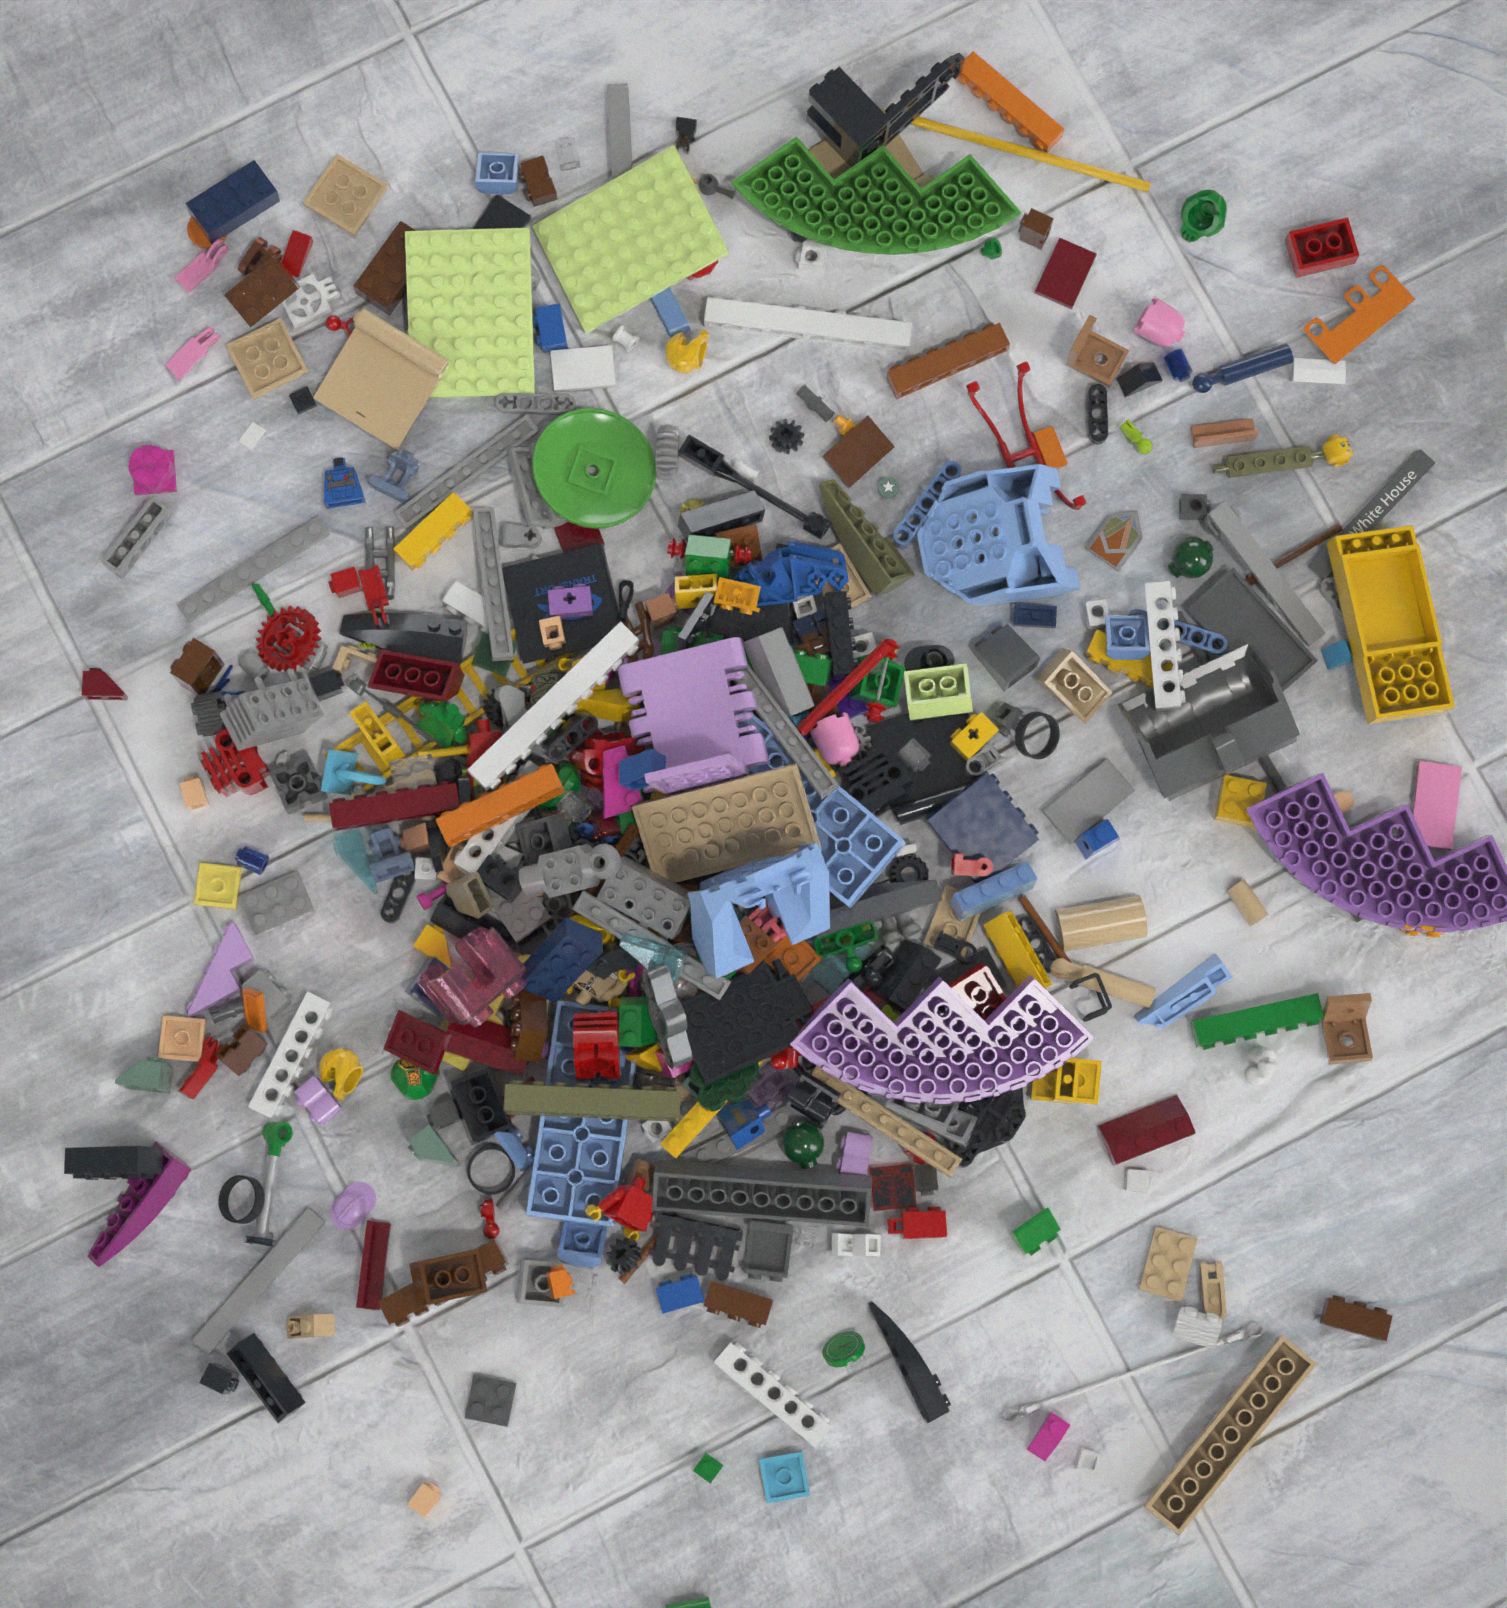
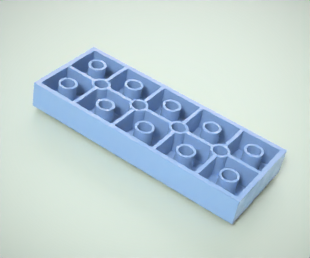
[737,711,906,909]
[526,1000,637,1228]

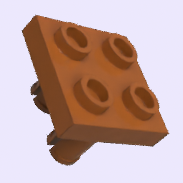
[715,524,763,568]
[739,915,777,976]

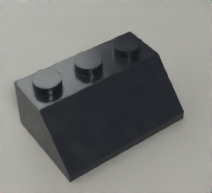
[869,939,942,1014]
[448,1067,514,1146]

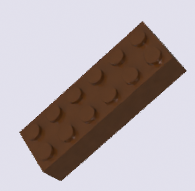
[377,1239,509,1327]

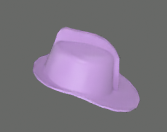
[330,1182,376,1230]

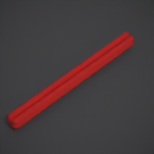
[796,641,891,736]

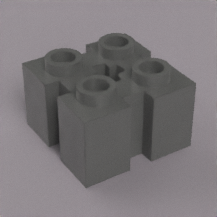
[270,755,328,815]

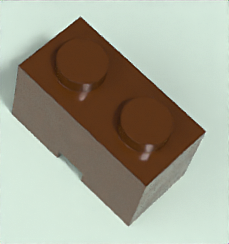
[518,156,558,207]
[1018,208,1054,250]
[215,1023,268,1076]

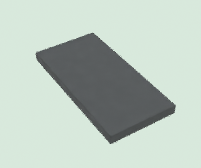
[1186,567,1318,692]

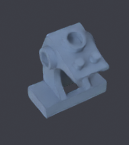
[368,450,419,504]
[369,825,415,884]

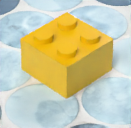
[1214,775,1267,828]

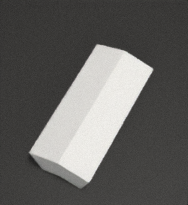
[1291,358,1346,384]

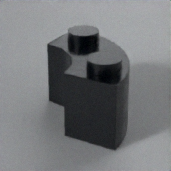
[587,940,645,980]

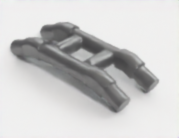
[365,526,395,600]

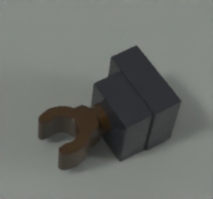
[675,117,697,154]

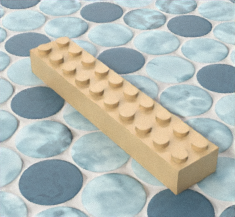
[1142,1335,1317,1536]

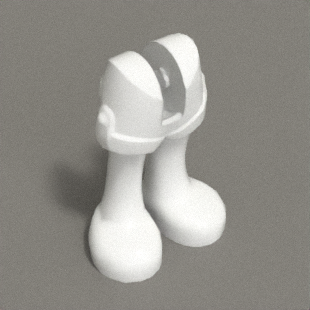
[1245,1045,1278,1086]

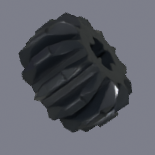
[769,418,804,454]
[605,1237,643,1275]

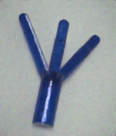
[209,665,246,696]

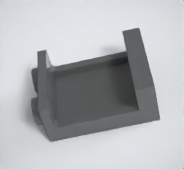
[744,1220,794,1282]

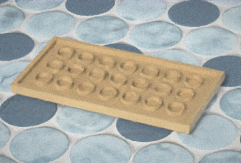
[632,763,821,883]

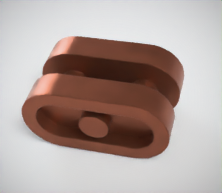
[238,237,283,275]

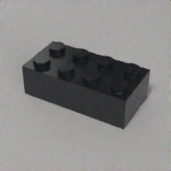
[706,602,794,644]
[64,1146,163,1180]

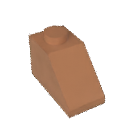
[400,823,430,855]

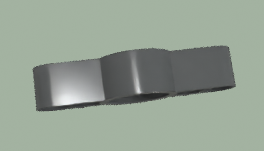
[641,963,693,1069]

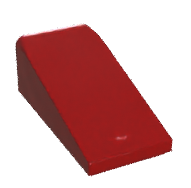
[282,230,314,278]

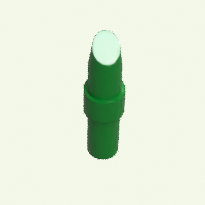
[252,584,277,618]

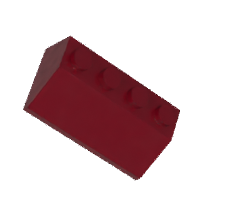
[367,650,465,702]
[445,1010,528,1078]
[1097,1095,1196,1166]

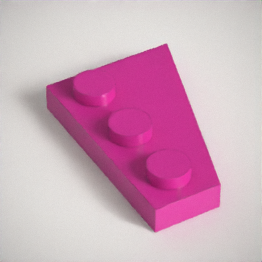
[603,745,643,819]

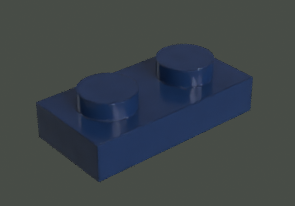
[1014,604,1057,628]

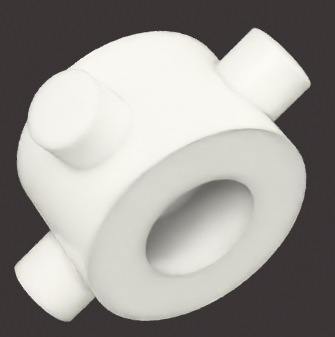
[276,751,289,768]

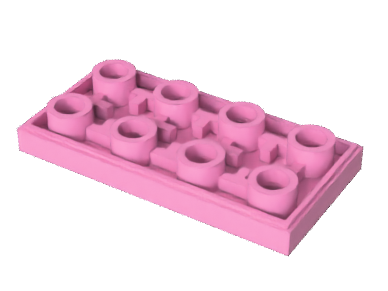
[1412,761,1462,851]

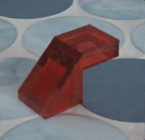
[585,813,621,838]

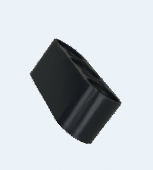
[542,711,598,762]

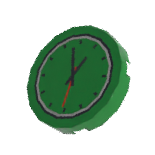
[822,1331,865,1368]

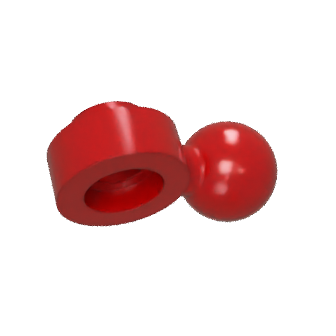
[480,1199,500,1239]

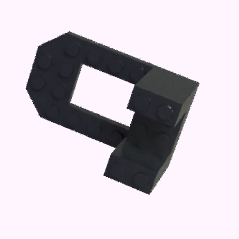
[806,53,965,167]

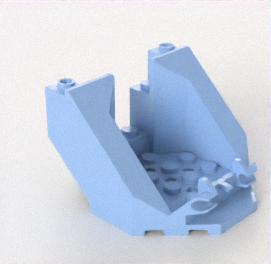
[917,464,1080,606]
[687,842,830,979]

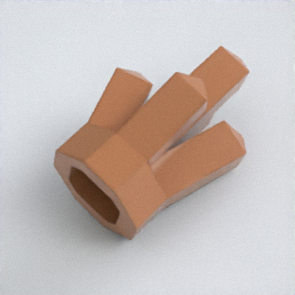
[625,1159,655,1193]

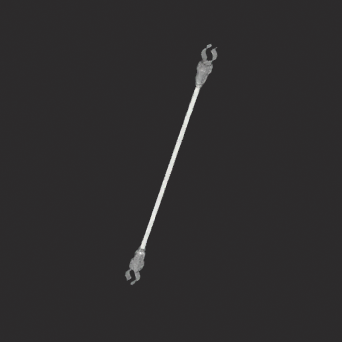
[1001,1323,1266,1423]

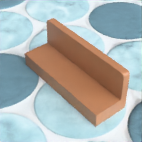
[1190,418,1258,448]

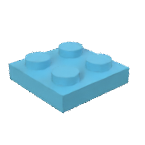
[759,1451,810,1504]

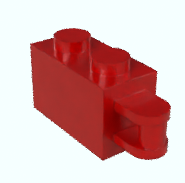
[887,1207,947,1239]

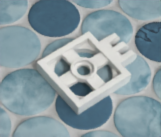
[282,274,340,329]

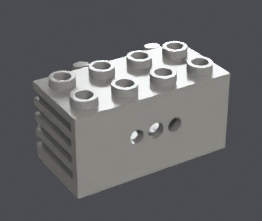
[220,669,324,751]
[597,855,691,941]

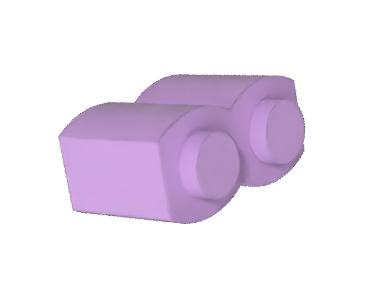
[295,1075,343,1126]
[836,1132,873,1176]

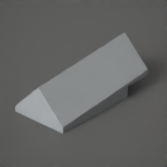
[743,627,815,717]
[885,1098,978,1149]

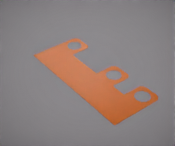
[1304,265,1416,364]

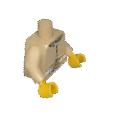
[574,970,635,1007]

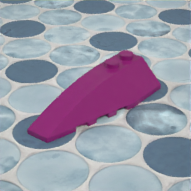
[87,1141,192,1267]

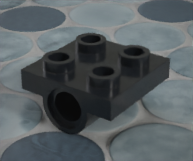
[785,1071,841,1130]

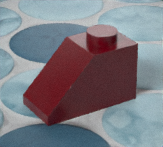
[82,668,128,700]

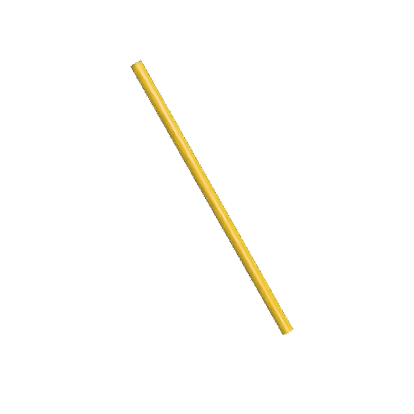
[910,116,1151,192]

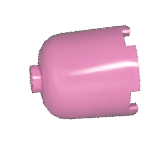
[1133,296,1185,348]
[810,712,859,767]

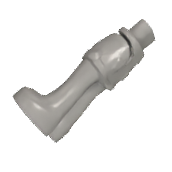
[871,870,922,945]

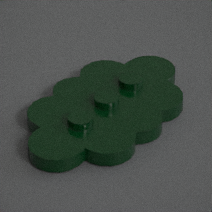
[690,1063,759,1112]

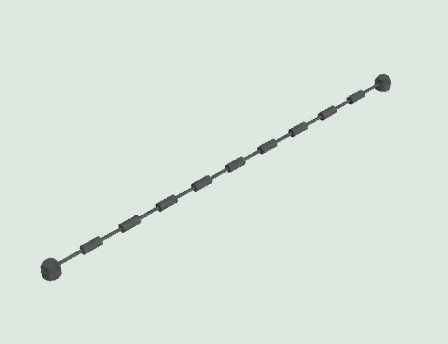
[348,678,605,864]

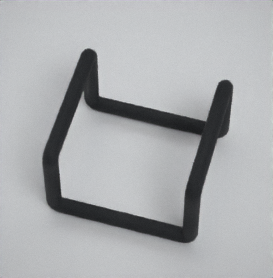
[1069,973,1112,1022]

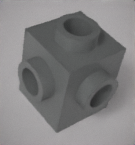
[991,702,1025,739]

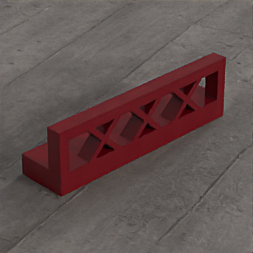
[356,1220,391,1310]

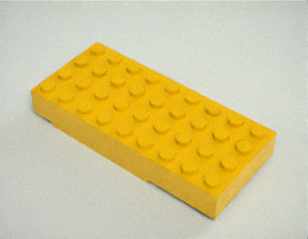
[1326,525,1455,725]

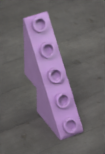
[185,922,255,1018]

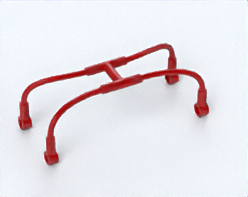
[966,362,1087,510]

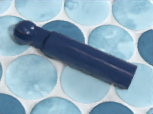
[1192,343,1293,393]

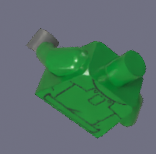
[416,698,474,748]

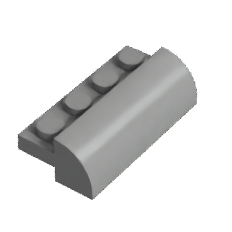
[507,443,568,530]

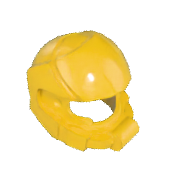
[665,330,710,374]
[319,1048,364,1101]

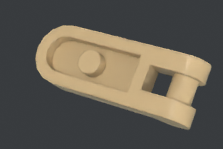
[1199,1261,1227,1320]

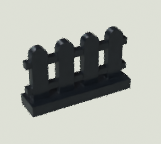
[649,1211,743,1280]

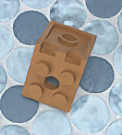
[1066,314,1129,388]
[1321,993,1373,1065]

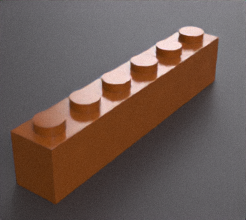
[886,323,1010,399]

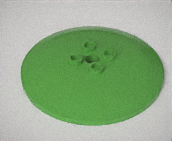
[532,408,656,528]

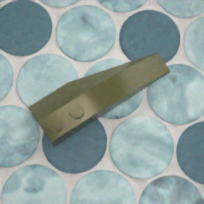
[819,479,915,597]

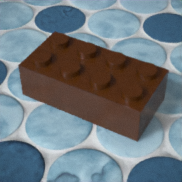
[353,221,416,316]

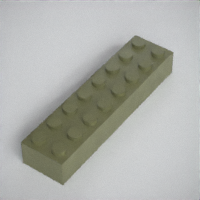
[504,1081,681,1122]

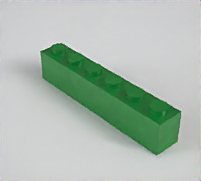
[1190,993,1324,1050]

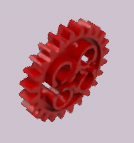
[256,606,322,672]

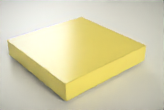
[193,862,243,910]

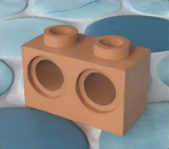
[645,593,679,630]

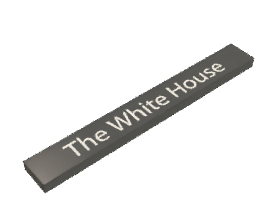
[1308,449,1436,580]

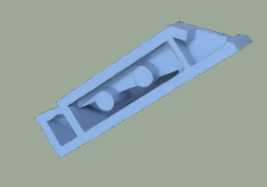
[1134,954,1232,1028]

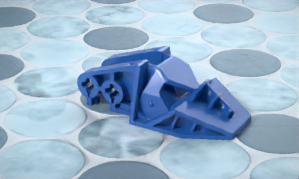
[729,541,849,606]

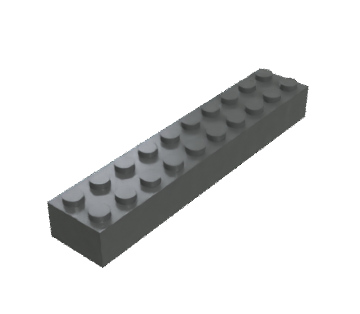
[652,1160,872,1227]

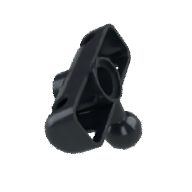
[839,944,896,992]

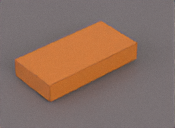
[1033,426,1068,469]
[242,987,267,1033]

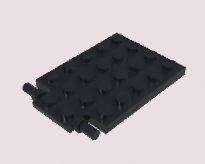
[681,958,814,1086]

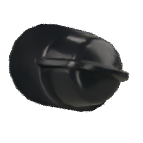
[904,645,955,671]

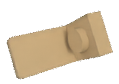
[332,645,378,676]

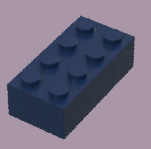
[186,160,280,245]
[519,917,603,1003]

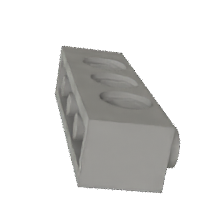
[101,496,173,580]

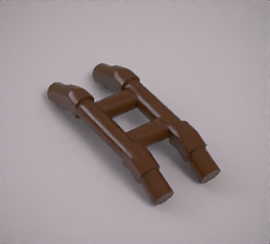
[622,601,654,663]

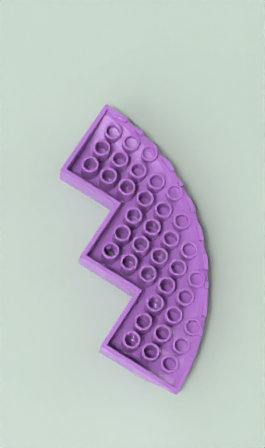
[1246,773,1507,932]
[789,975,1095,1104]

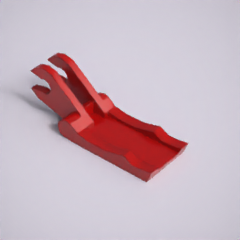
[358,565,389,625]
[178,1036,223,1100]

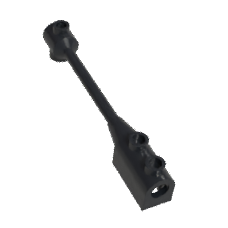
[678,435,831,540]

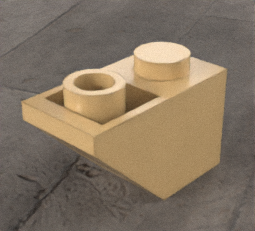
[286,1314,335,1339]

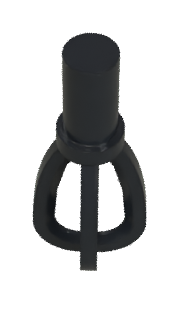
[618,580,634,622]

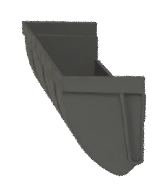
[1117,641,1300,801]

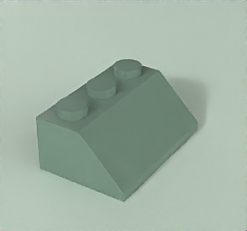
[115,1057,173,1094]
[408,1125,460,1166]

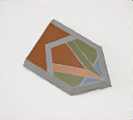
[1085,510,1143,572]

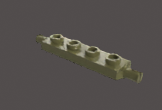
[1213,446,1325,478]

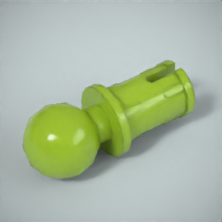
[1119,419,1153,455]

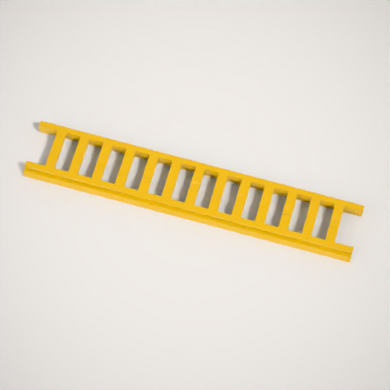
[324,628,579,799]

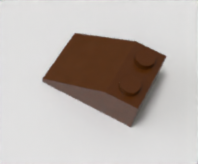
[409,1249,487,1307]

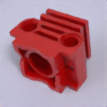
[200,728,271,797]
[570,731,645,794]
[573,1011,620,1080]

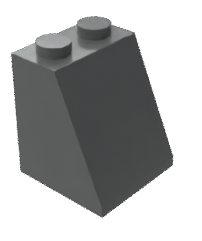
[973,623,1040,692]

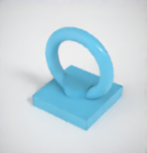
[321,749,386,795]

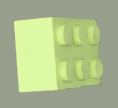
[904,663,973,720]

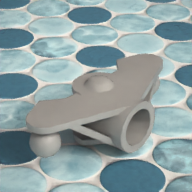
[494,685,569,765]

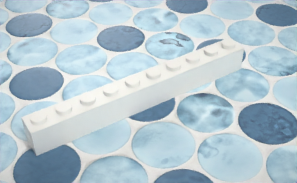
[704,296,912,353]
[467,622,639,791]

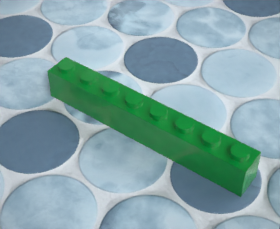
[660,626,832,686]

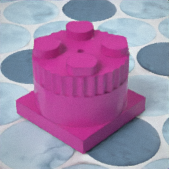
[128,445,177,496]

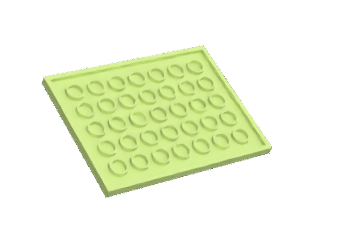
[532,145,730,333]
[405,228,535,398]

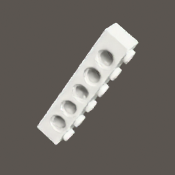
[1145,581,1186,712]
[454,760,539,874]
[248,991,333,1120]
[714,1342,832,1447]

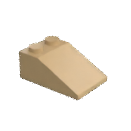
[1035,648,1113,724]

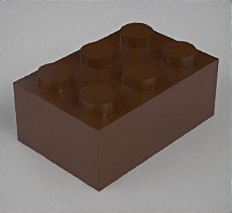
[224,254,301,327]
[170,637,225,695]
[510,988,548,1063]

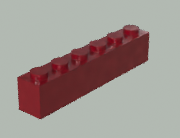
[329,781,460,831]

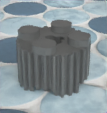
[191,691,227,737]

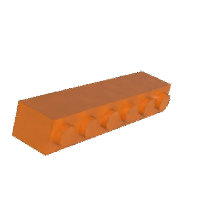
[957,51,1065,153]
[436,764,566,847]

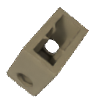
[446,872,494,918]

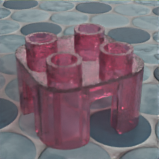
[416,927,527,1028]

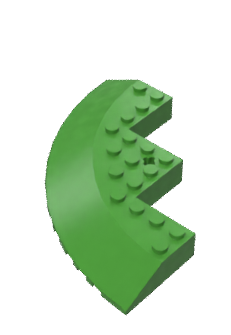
[731,136,1021,255]

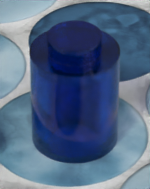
[1164,349,1193,382]
[235,846,269,875]

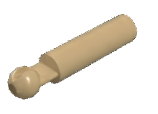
[1050,958,1156,1008]

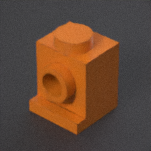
[546,1265,576,1299]

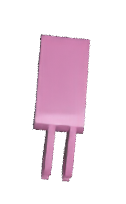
[174,239,229,292]
[165,327,220,381]

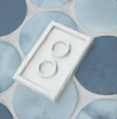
[551,345,616,392]

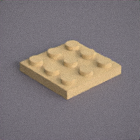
[303,154,389,237]
[226,318,309,400]

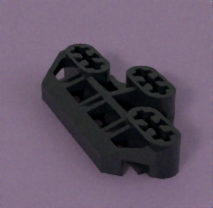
[943,1087,1026,1168]

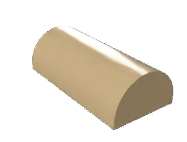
[1055,895,1148,952]

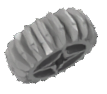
[656,425,679,481]

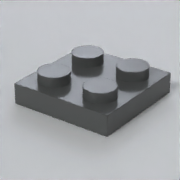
[465,1375,517,1427]

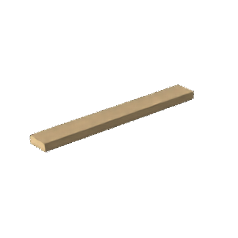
[811,1065,962,1178]

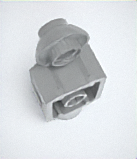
[519,844,621,898]

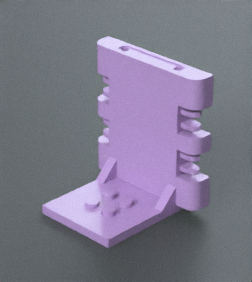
[617,637,769,796]

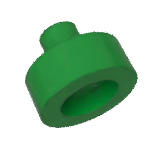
[981,237,1002,260]

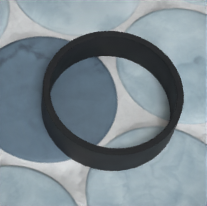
[1015,711,1060,759]
[467,1146,515,1195]
[218,1175,265,1224]

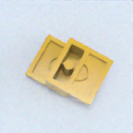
[1030,1058,1102,1105]

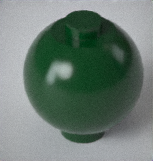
[1168,537,1214,579]
[781,1119,824,1169]

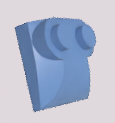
[475,153,519,194]
[1105,615,1150,660]
[494,1128,535,1172]
[558,1221,607,1268]

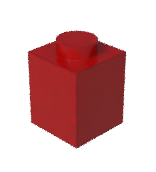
[328,567,363,598]

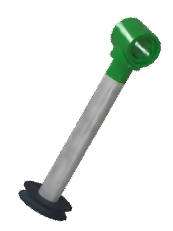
[244,1121,293,1247]

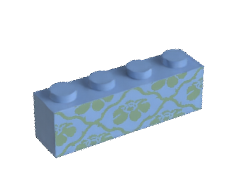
[950,861,1038,922]

